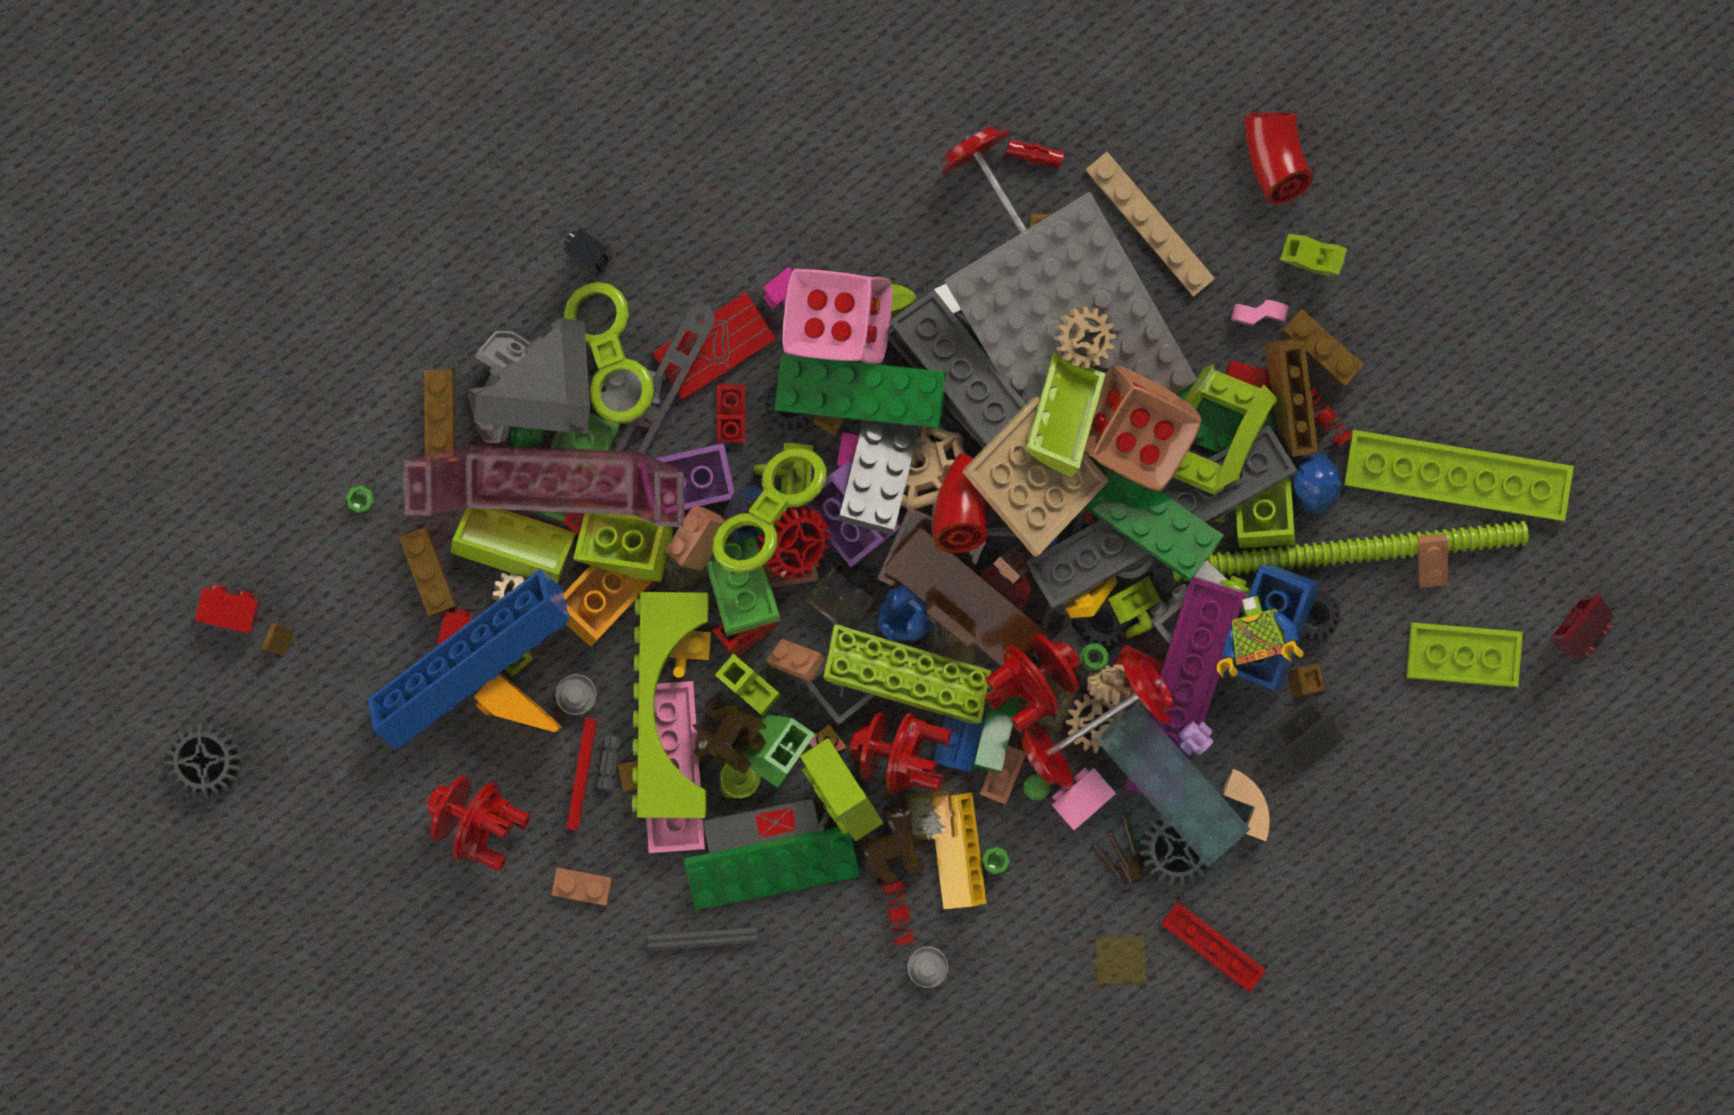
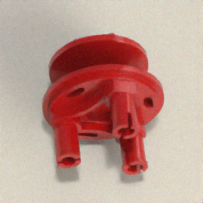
[984,633,1081,732]
[849,712,952,795]
[426,776,531,872]

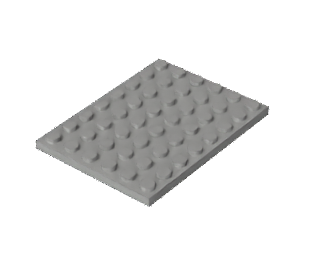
[944,192,1197,404]

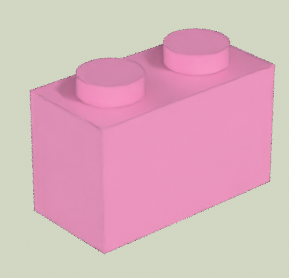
[1051,767,1116,830]

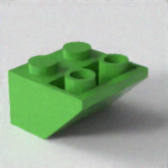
[741,714,815,788]

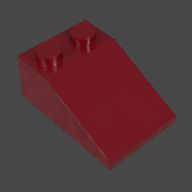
[1549,594,1614,660]

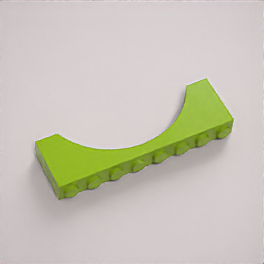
[632,592,709,818]

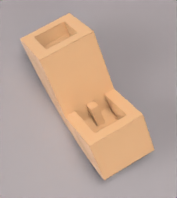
[1222,768,1270,841]

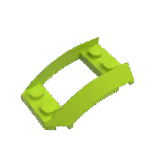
[1173,364,1278,495]

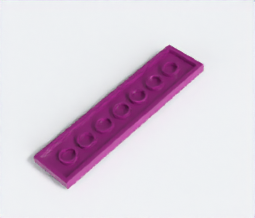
[1124,576,1246,805]

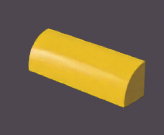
[930,792,986,909]

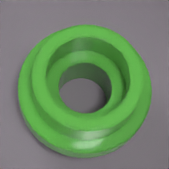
[1080,643,1108,671]

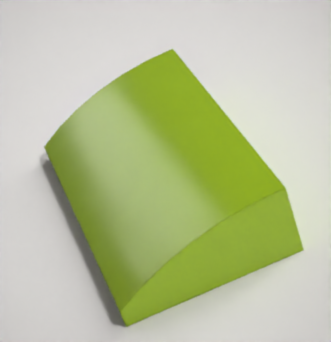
[1025,352,1105,477]
[451,499,576,584]

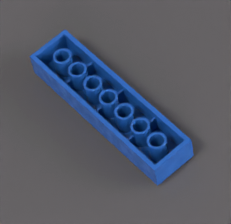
[368,569,570,750]

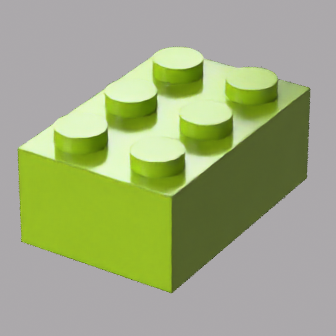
[800,738,883,841]

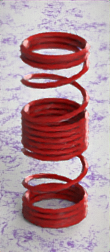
[1311,388,1353,448]
[882,881,915,945]

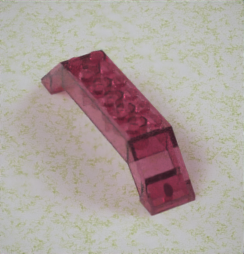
[403,445,684,527]

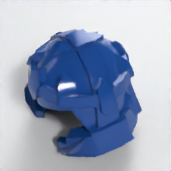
[1292,454,1341,514]
[877,584,934,642]

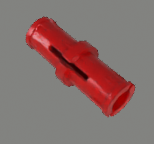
[1006,139,1064,169]

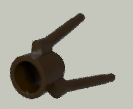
[1091,812,1144,885]

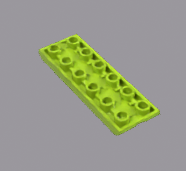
[823,624,991,724]

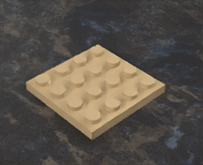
[962,396,1108,556]

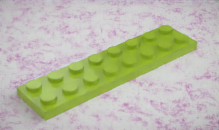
[1343,430,1574,521]

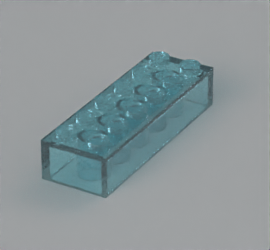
[1094,702,1250,867]

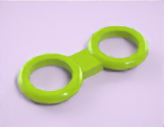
[564,282,654,424]
[712,448,827,573]

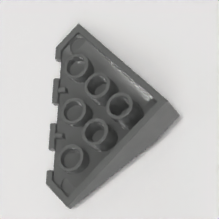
[474,318,590,434]

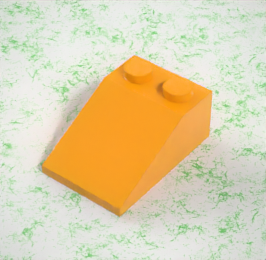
[564,565,652,647]
[474,672,563,732]

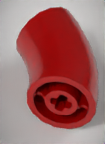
[1244,112,1314,205]
[932,454,990,553]

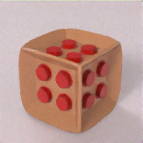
[1084,365,1201,491]

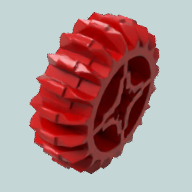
[757,505,831,580]

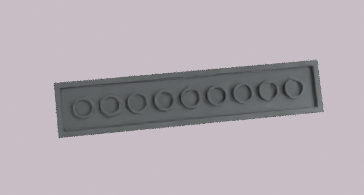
[1025,425,1297,611]

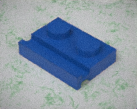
[930,715,985,772]

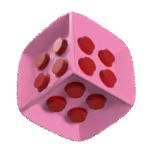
[783,268,892,364]

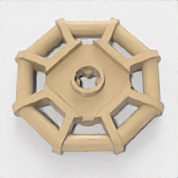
[900,426,966,512]

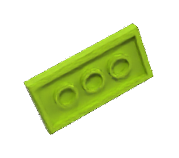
[1406,622,1523,687]

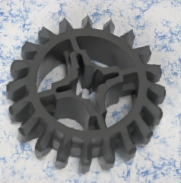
[165,723,242,798]
[1140,811,1216,886]

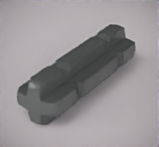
[596,735,621,790]

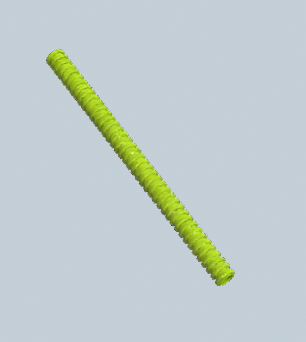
[1172,521,1529,582]

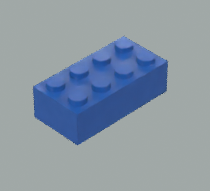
[1225,563,1320,691]

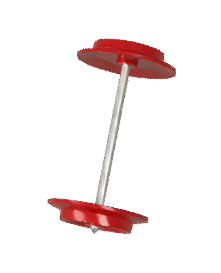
[941,126,1027,233]
[1021,655,1174,789]

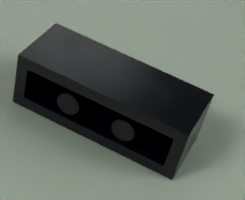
[563,228,613,278]

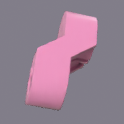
[1231,300,1289,326]

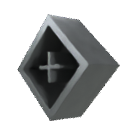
[804,663,875,725]

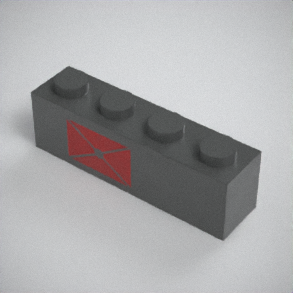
[703,798,819,853]

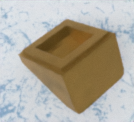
[262,623,294,656]
[1287,663,1326,698]

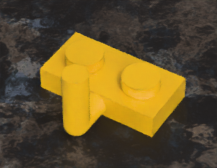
[1066,577,1118,618]
[669,631,711,678]

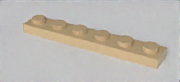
[1085,152,1215,297]

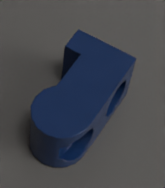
[722,486,762,541]

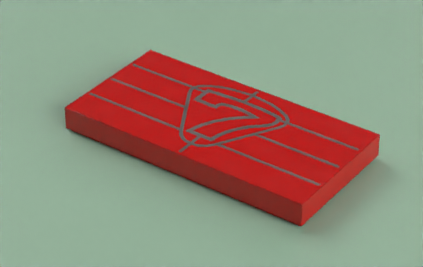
[653,292,776,400]

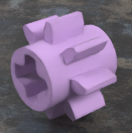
[1179,721,1213,756]

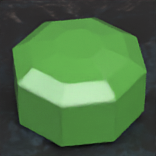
[346,485,375,513]
[1024,774,1050,800]
[982,846,1010,874]

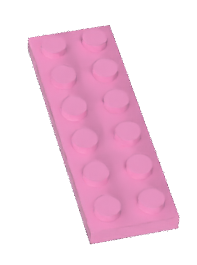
[638,681,705,853]

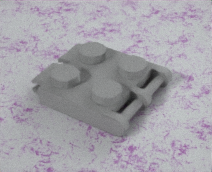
[592,370,666,428]

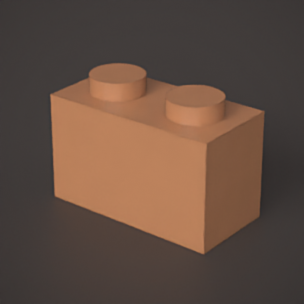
[665,505,726,571]

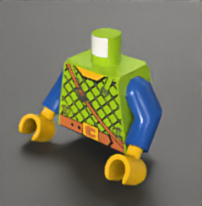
[1217,596,1303,678]

